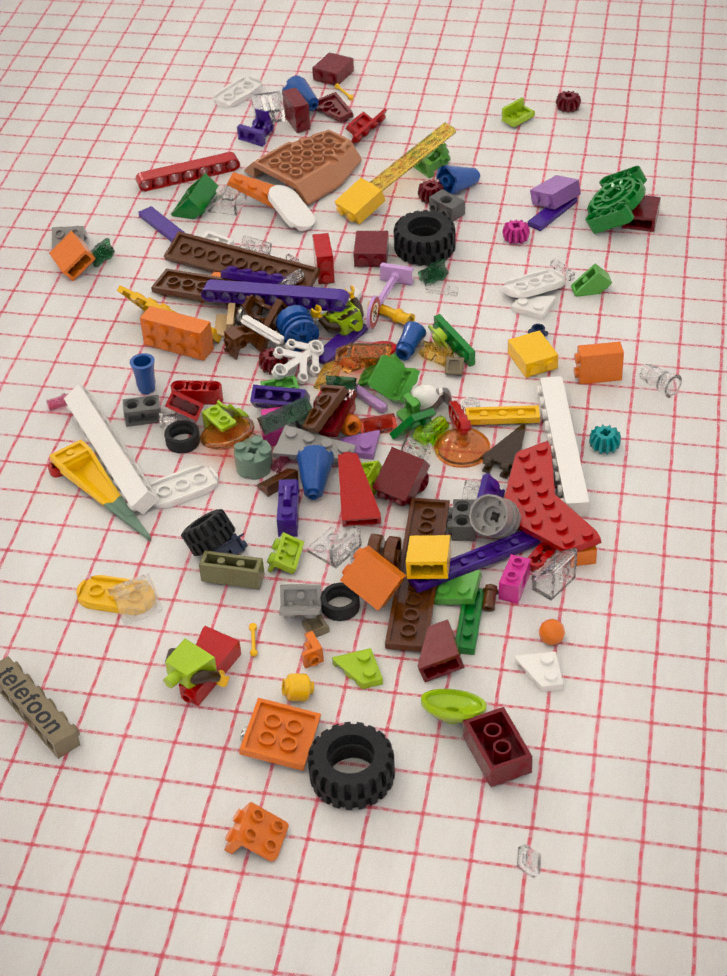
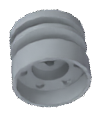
[469,494,521,539]

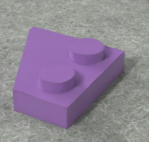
[340,430,380,460]

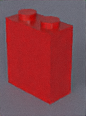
[312,233,335,284]

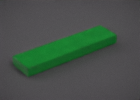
[456,588,484,655]

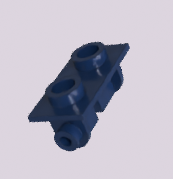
[212,533,248,555]

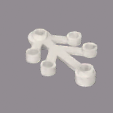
[272,339,324,384]

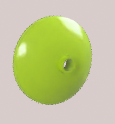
[421,689,487,725]

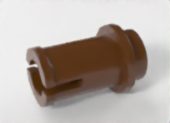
[482,584,499,612]

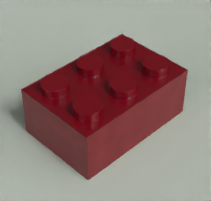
[463,707,533,787]

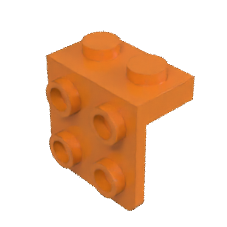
[224,801,289,862]

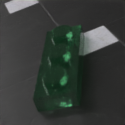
[257,396,312,435]

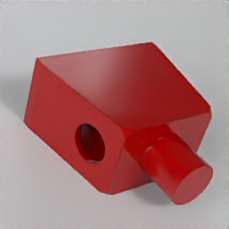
[165,390,204,421]

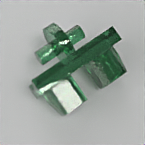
[91,238,115,267]
[418,258,449,287]
[326,375,358,393]

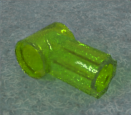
[413,415,449,448]

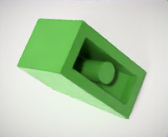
[571,263,612,297]

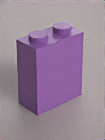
[530,175,581,209]

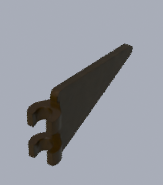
[482,424,526,479]

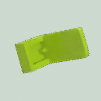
[202,404,237,432]

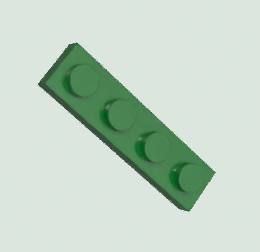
[433,314,475,367]

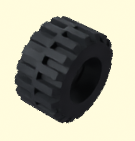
[181,509,235,556]

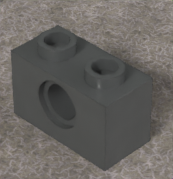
[429,189,465,222]

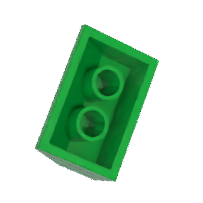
[171,173,219,219]

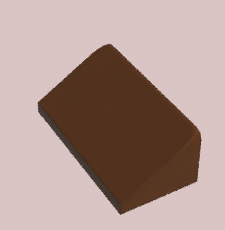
[257,468,299,497]

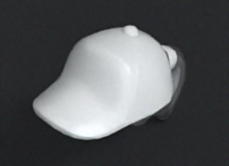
[402,384,452,411]

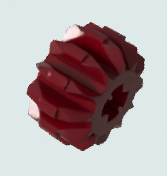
[556,90,581,113]
[418,180,444,204]
[258,347,288,375]

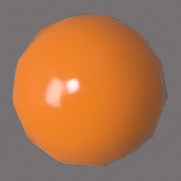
[340,414,362,437]
[539,619,565,645]

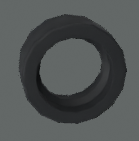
[164,420,200,454]
[320,582,360,621]

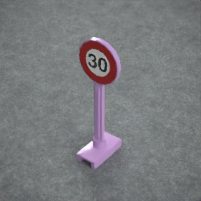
[366,263,414,330]

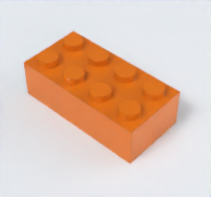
[140,306,214,361]

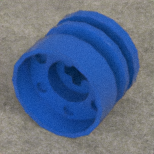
[276,305,319,352]

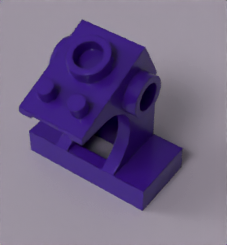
[237,109,274,147]

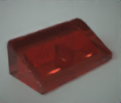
[360,413,397,434]

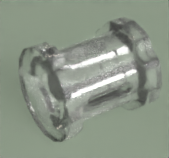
[159,412,180,428]

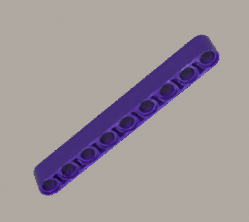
[201,279,350,312]

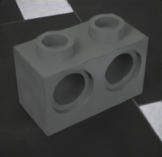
[123,395,162,427]
[448,499,476,541]

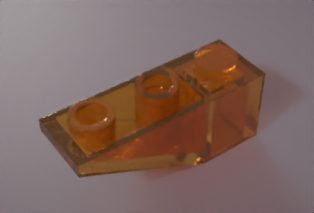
[334,343,392,374]

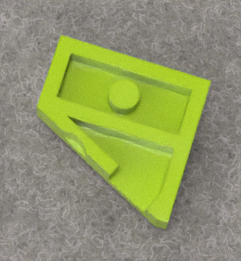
[332,648,383,689]

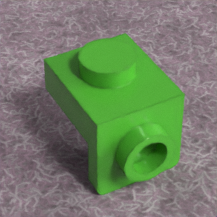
[396,392,421,422]

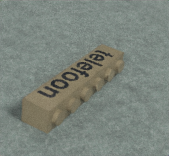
[0,656,80,759]

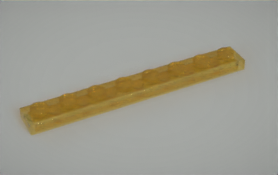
[370,122,456,192]

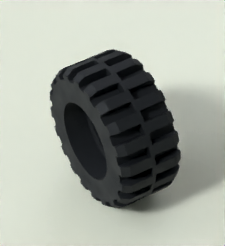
[393,210,456,266]
[308,722,395,810]

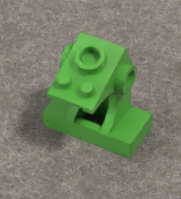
[410,138,451,178]

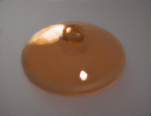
[200,416,255,450]
[434,428,490,468]

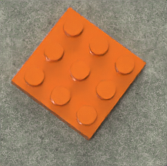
[239,698,321,771]

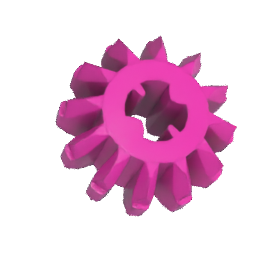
[502,219,530,244]

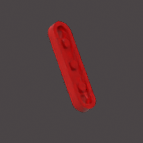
[448,401,471,436]

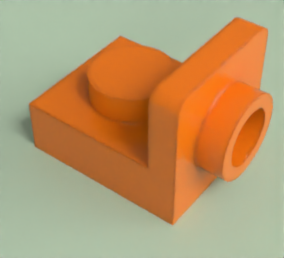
[302,631,324,668]

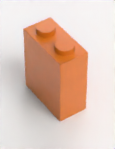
[49,230,96,281]
[573,341,624,385]
[340,546,407,611]

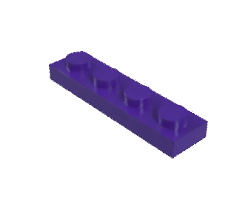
[221,266,288,285]

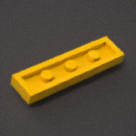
[465,405,540,425]

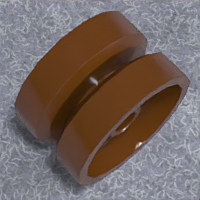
[367,534,402,568]

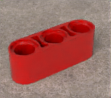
[170,380,224,405]

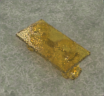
[419,340,455,367]

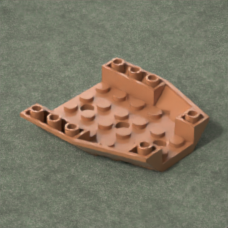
[244,130,362,205]

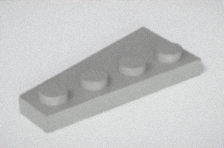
[273,425,356,463]

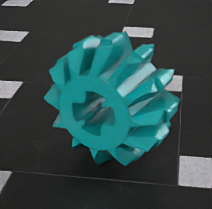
[589,424,621,455]

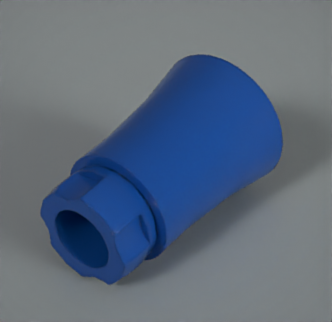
[395,321,426,361]
[130,353,156,395]

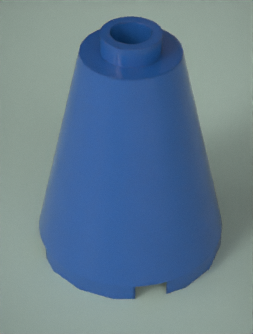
[282,75,319,111]
[436,165,480,195]
[297,445,334,500]

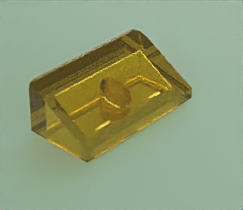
[314,359,341,389]

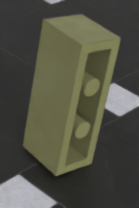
[199,551,265,589]

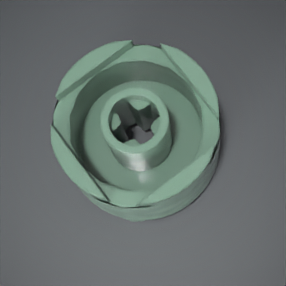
[234,435,273,480]

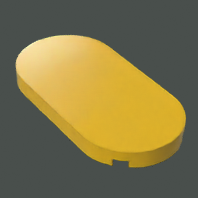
[76,575,155,615]

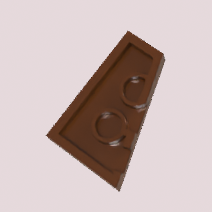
[302,384,349,433]

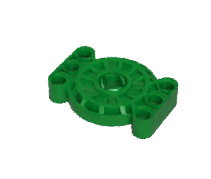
[585,166,647,234]

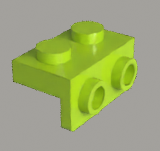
[502,97,535,127]

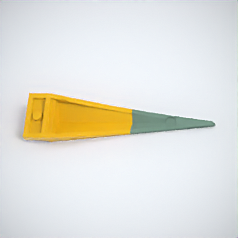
[49,439,151,541]

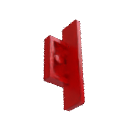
[345,108,387,145]

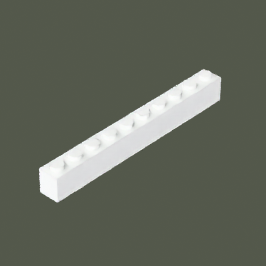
[537,376,589,517]
[64,384,159,515]

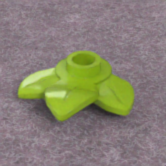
[428,325,451,353]
[217,400,249,424]

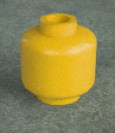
[281,673,314,702]

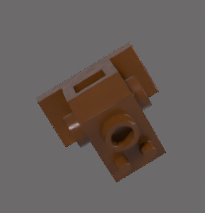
[241,294,288,331]
[224,325,270,360]

